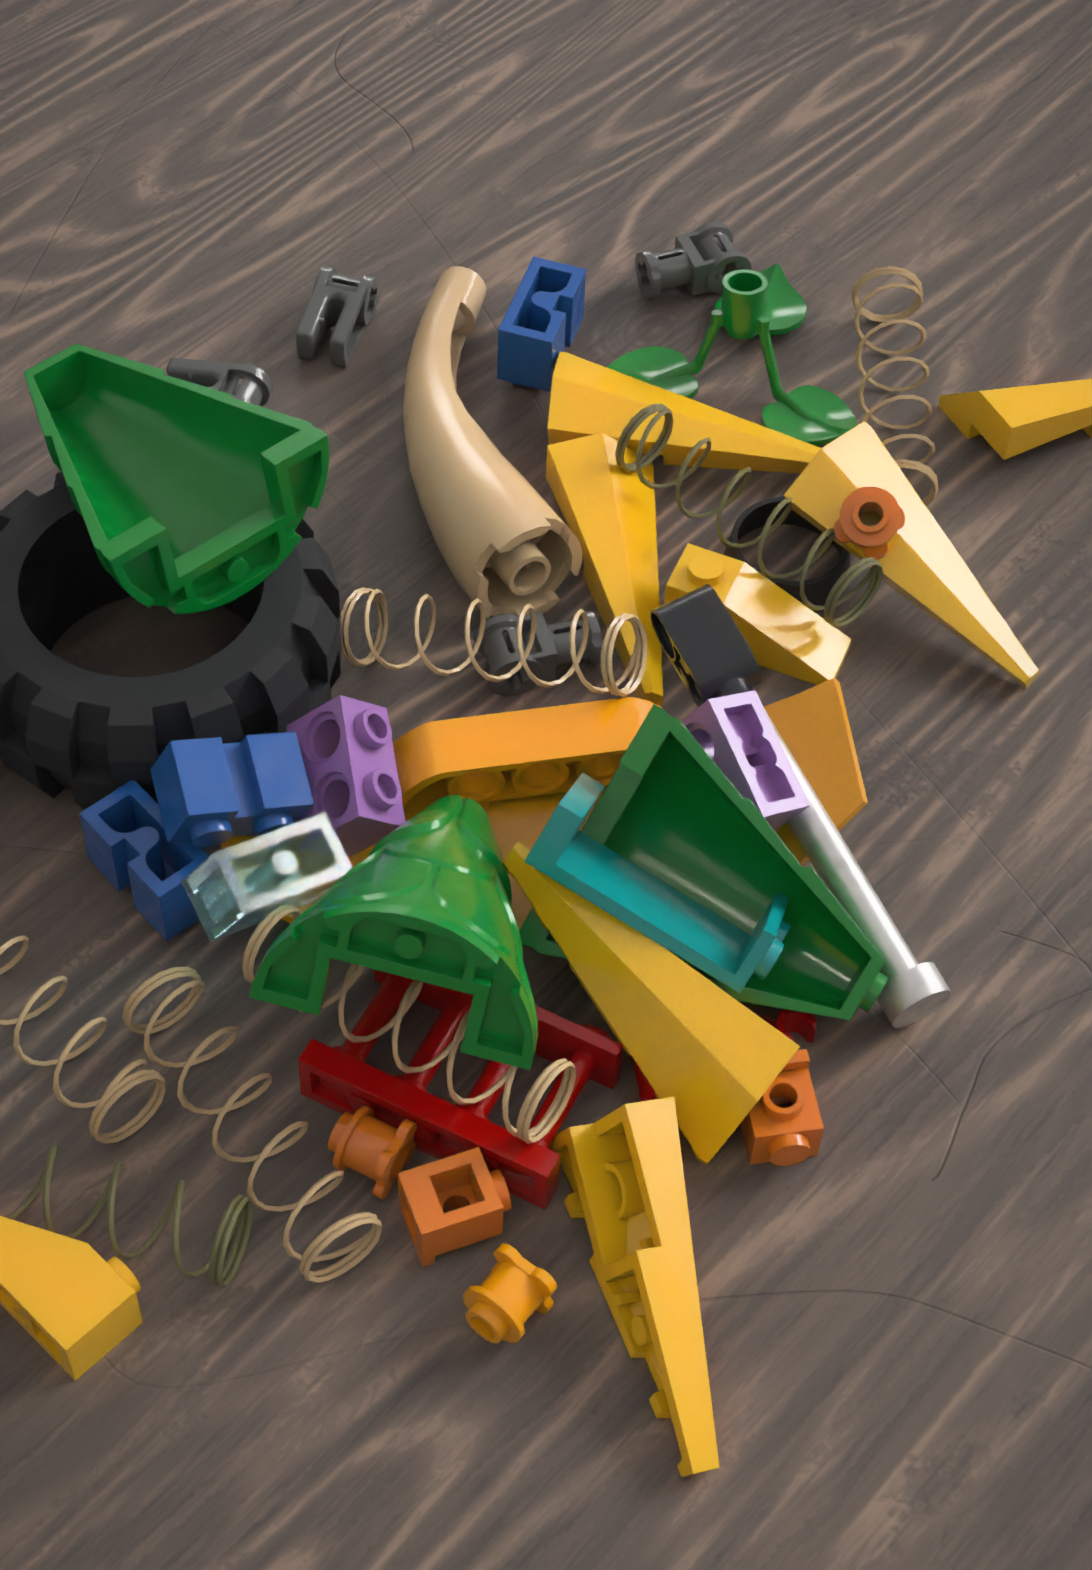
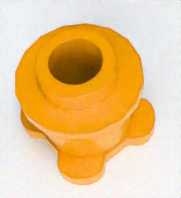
[463,1243,557,1344]

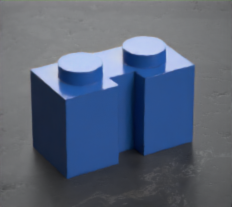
[497,256,586,392]
[150,732,314,847]
[79,780,220,942]

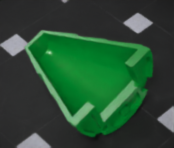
[23,344,329,614]
[519,704,888,1020]
[249,795,538,1071]

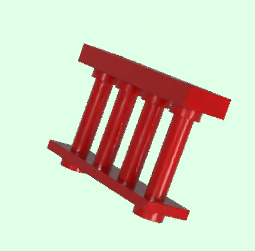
[297,969,623,1210]

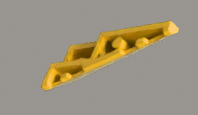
[547,351,821,474]
[938,379,1092,460]
[783,421,1039,689]
[546,433,663,706]
[503,841,800,1166]
[550,1096,720,1477]

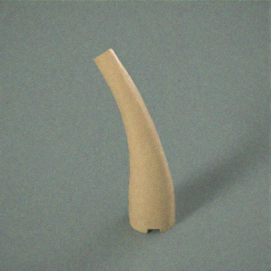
[403,266,582,619]

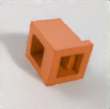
[740,1049,824,1166]
[397,1147,512,1267]

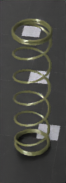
[615,403,883,627]
[6,1143,253,1288]

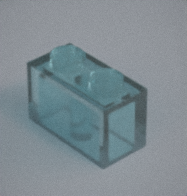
[181,812,353,942]

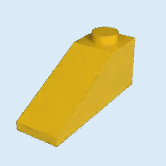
[664,543,852,685]
[0,1216,143,1381]

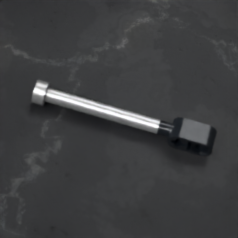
[650,584,952,1028]

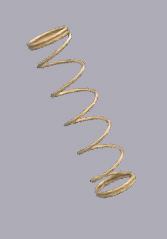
[852,266,938,507]
[340,587,647,697]
[242,904,576,1144]
[0,935,166,1144]
[122,967,383,1283]

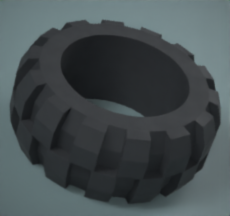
[0,472,341,810]

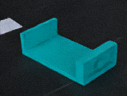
[524,772,791,993]

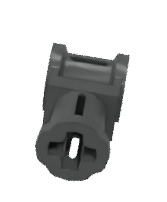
[635,221,751,299]
[473,611,603,696]

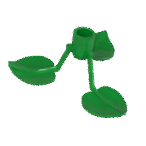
[607,263,857,446]

